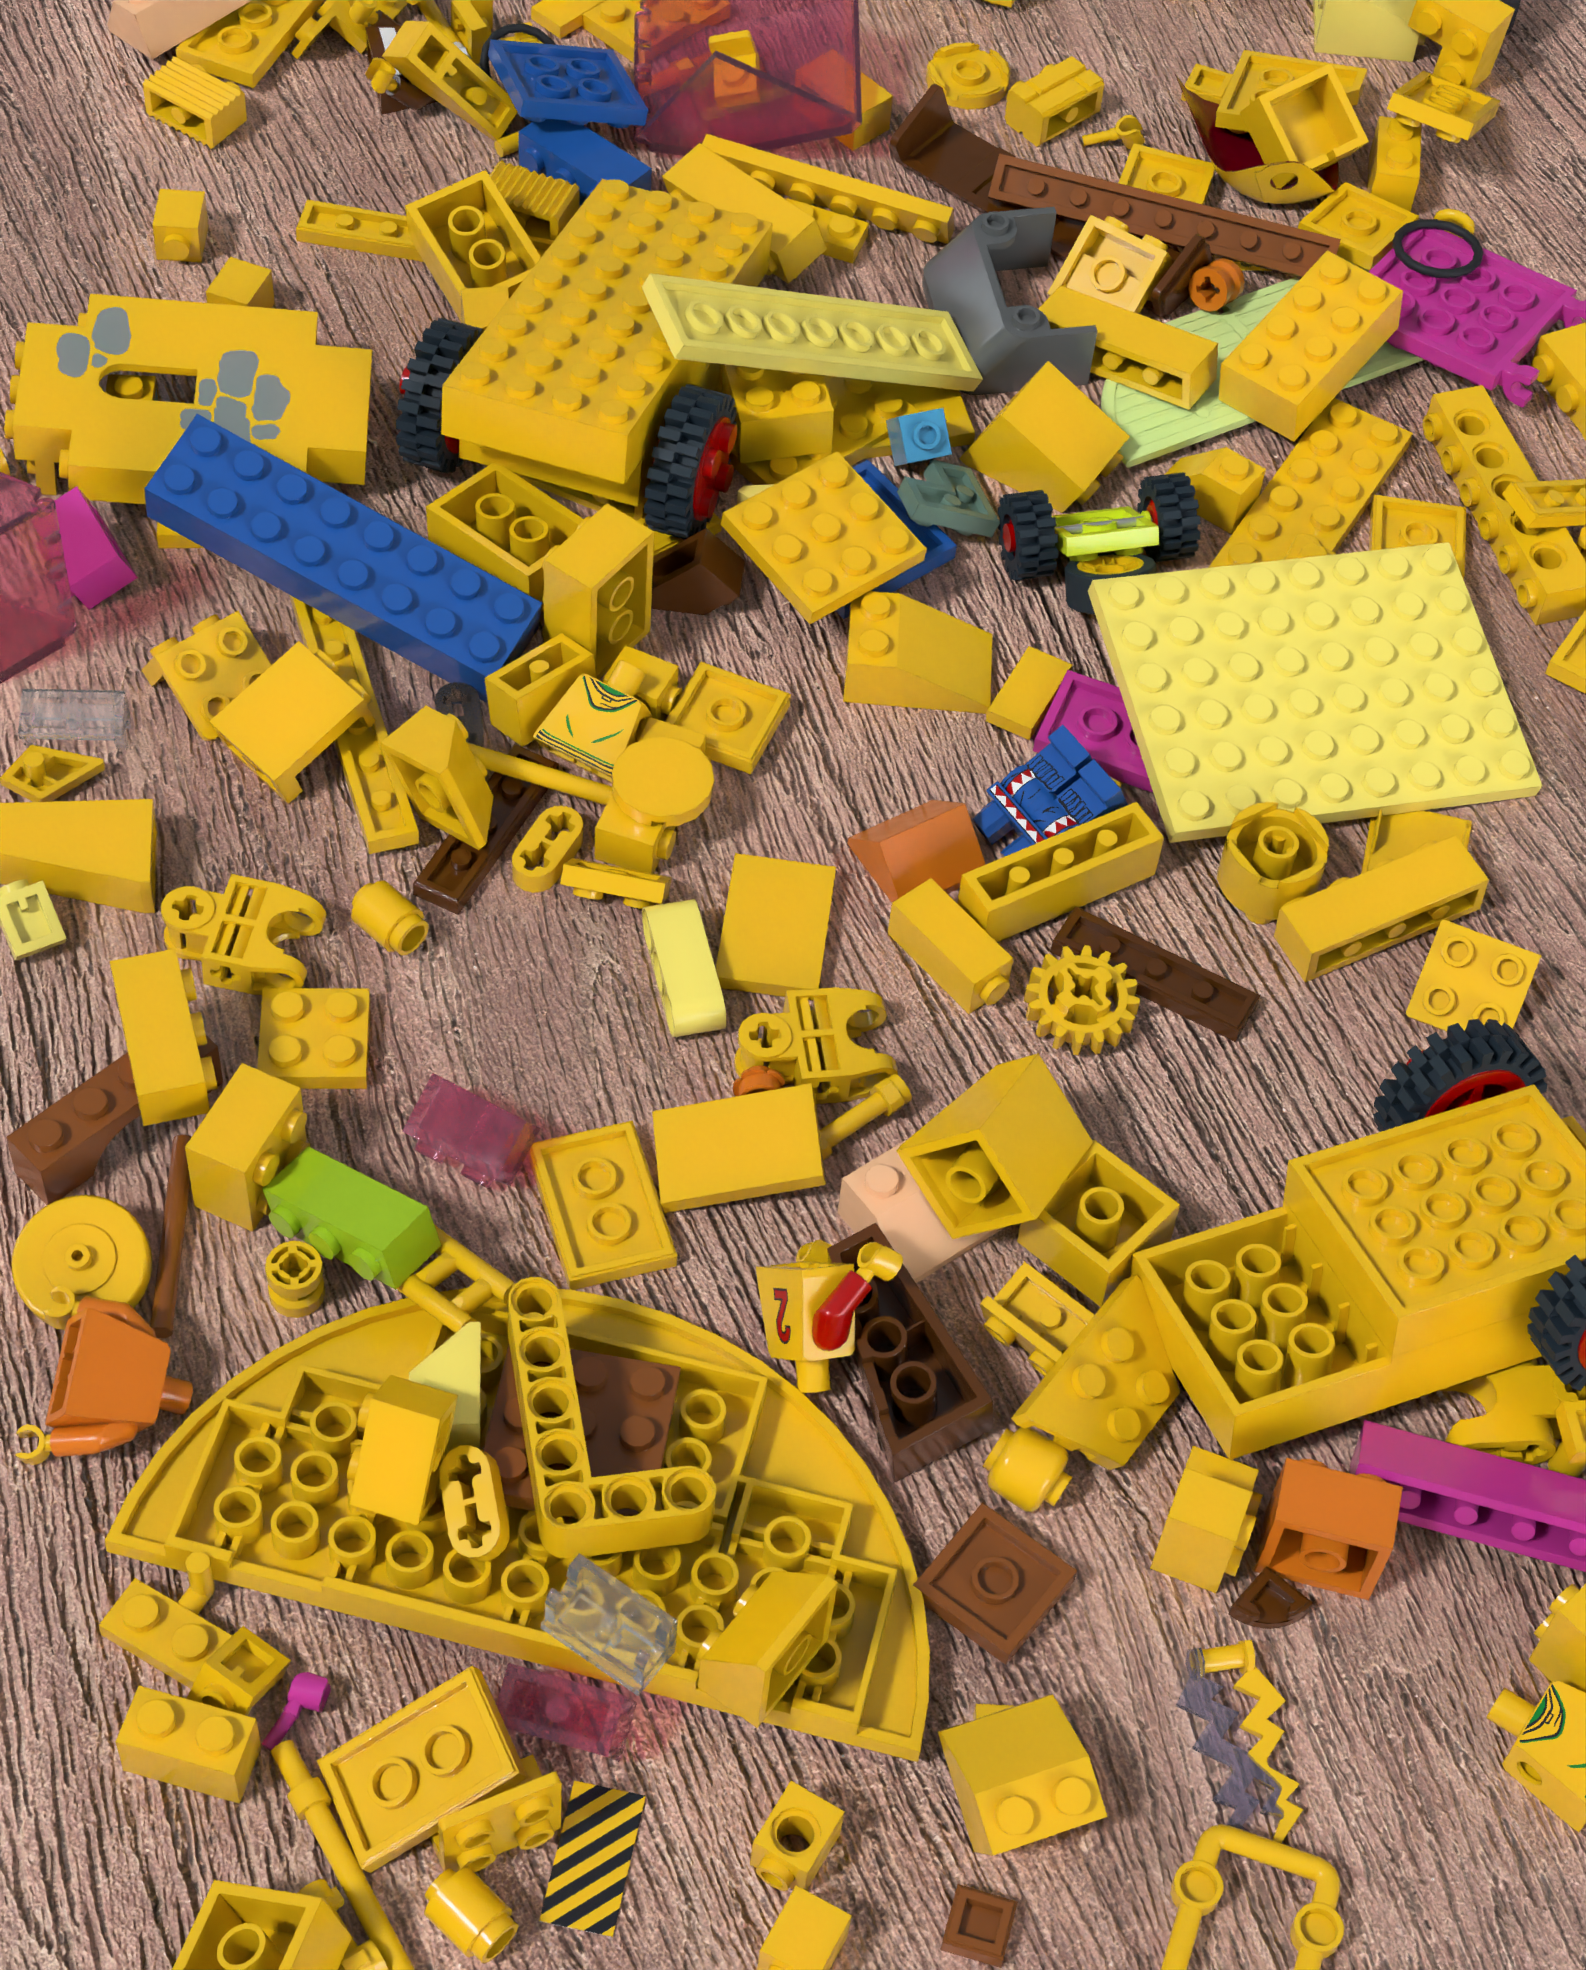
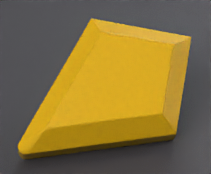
[0,745,105,802]

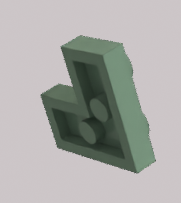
[897,459,1000,538]

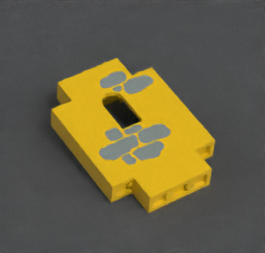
[4,294,372,504]

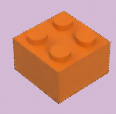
[1254,1458,1403,1600]

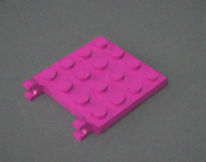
[1369,228,1586,408]

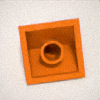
[847,800,986,902]

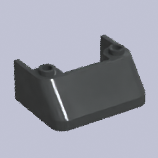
[922,207,1098,395]

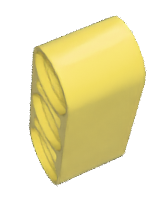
[642,899,726,1037]

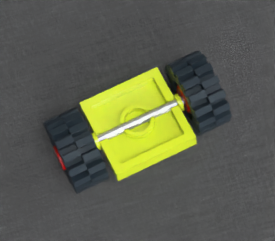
[997,472,1201,581]

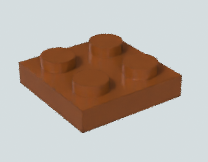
[913,1502,1077,1665]

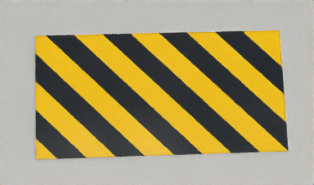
[539,1781,646,1937]

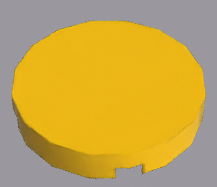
[925,42,1011,110]
[612,736,714,827]

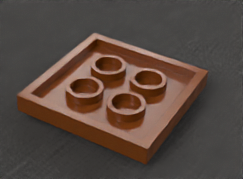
[478,1344,681,1518]

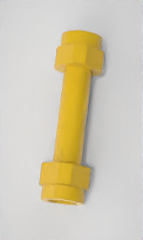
[819,1074,912,1161]

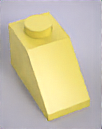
[409,1322,481,1454]

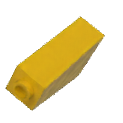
[0,799,158,913]

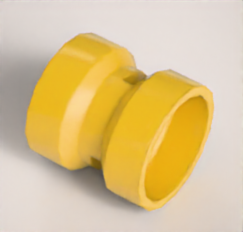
[265,1241,325,1318]

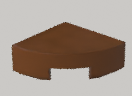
[1228,1566,1313,1629]

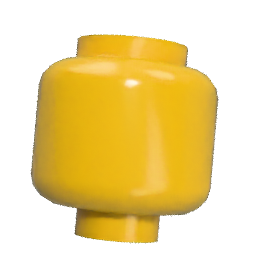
[982,1427,1072,1512]

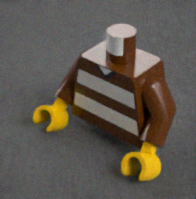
[349,0,468,114]

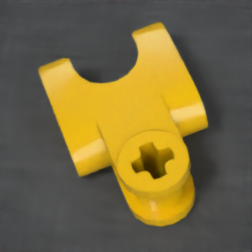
[1441,1358,1586,1465]

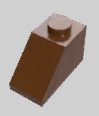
[651,528,745,615]

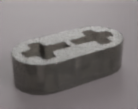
[435,682,484,747]

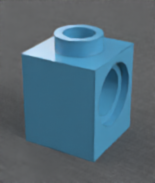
[886,408,952,466]

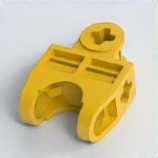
[161,874,326,995]
[734,987,898,1104]

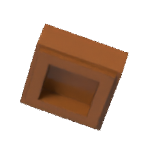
[940,1884,1018,1968]

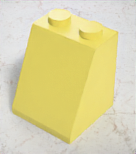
[1313,0,1426,62]

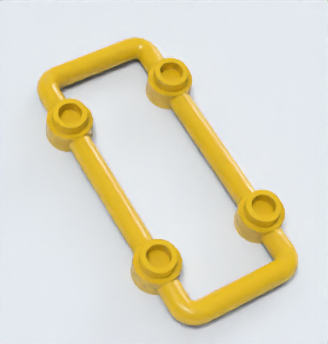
[1160,1824,1344,1970]

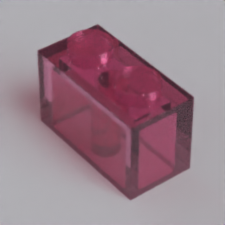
[402,1073,541,1189]
[496,1663,637,1762]

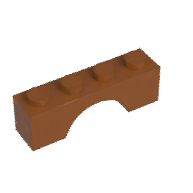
[6,1035,223,1205]

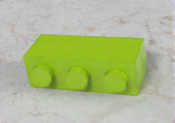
[262,1146,441,1290]

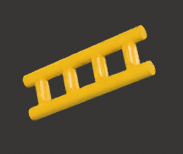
[397,1224,516,1333]

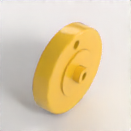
[11,1195,152,1331]

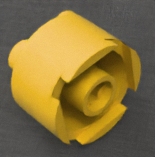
[1217,802,1329,925]

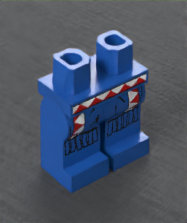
[972,725,1128,857]

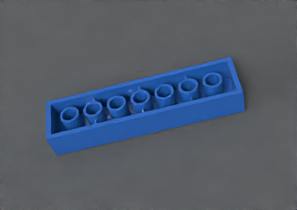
[145,414,542,704]

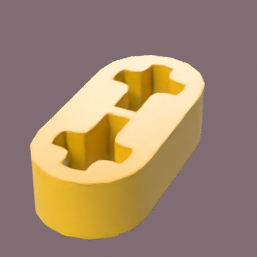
[512,806,583,893]
[439,1445,510,1562]

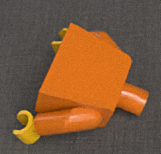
[15,1286,193,1465]

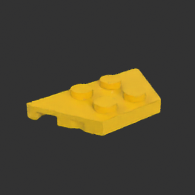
[1011,1275,1180,1470]

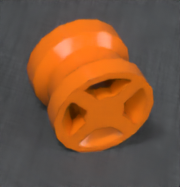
[1188,258,1245,312]

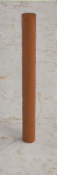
[150,1135,191,1338]

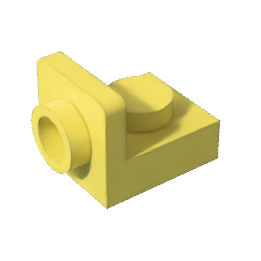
[0,879,67,961]

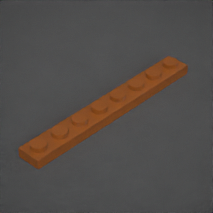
[988,153,1341,278]

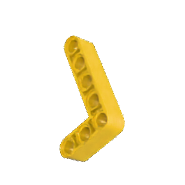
[508,1277,716,1559]

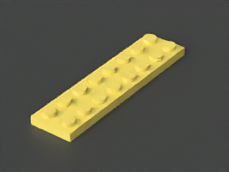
[642,273,983,392]

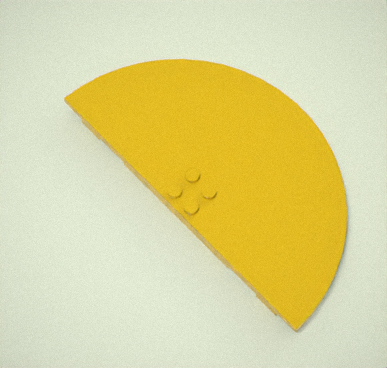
[104,1288,930,1762]

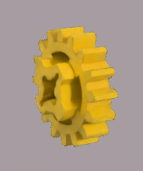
[1024,945,1140,1055]

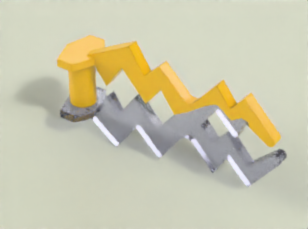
[1175,1640,1303,1843]

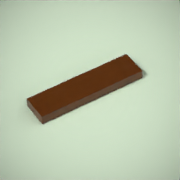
[413,744,559,915]
[1050,906,1261,1042]

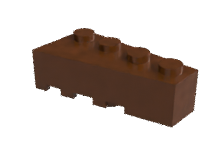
[827,1223,993,1483]

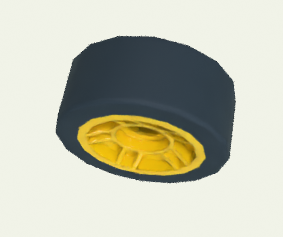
[1065,552,1157,614]

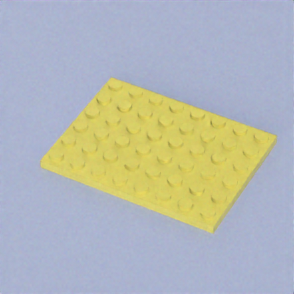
[1088,542,1543,843]

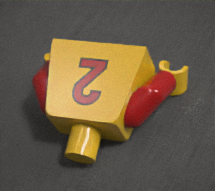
[756,1239,903,1393]

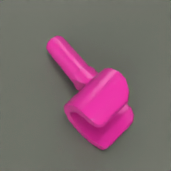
[261,1672,331,1751]

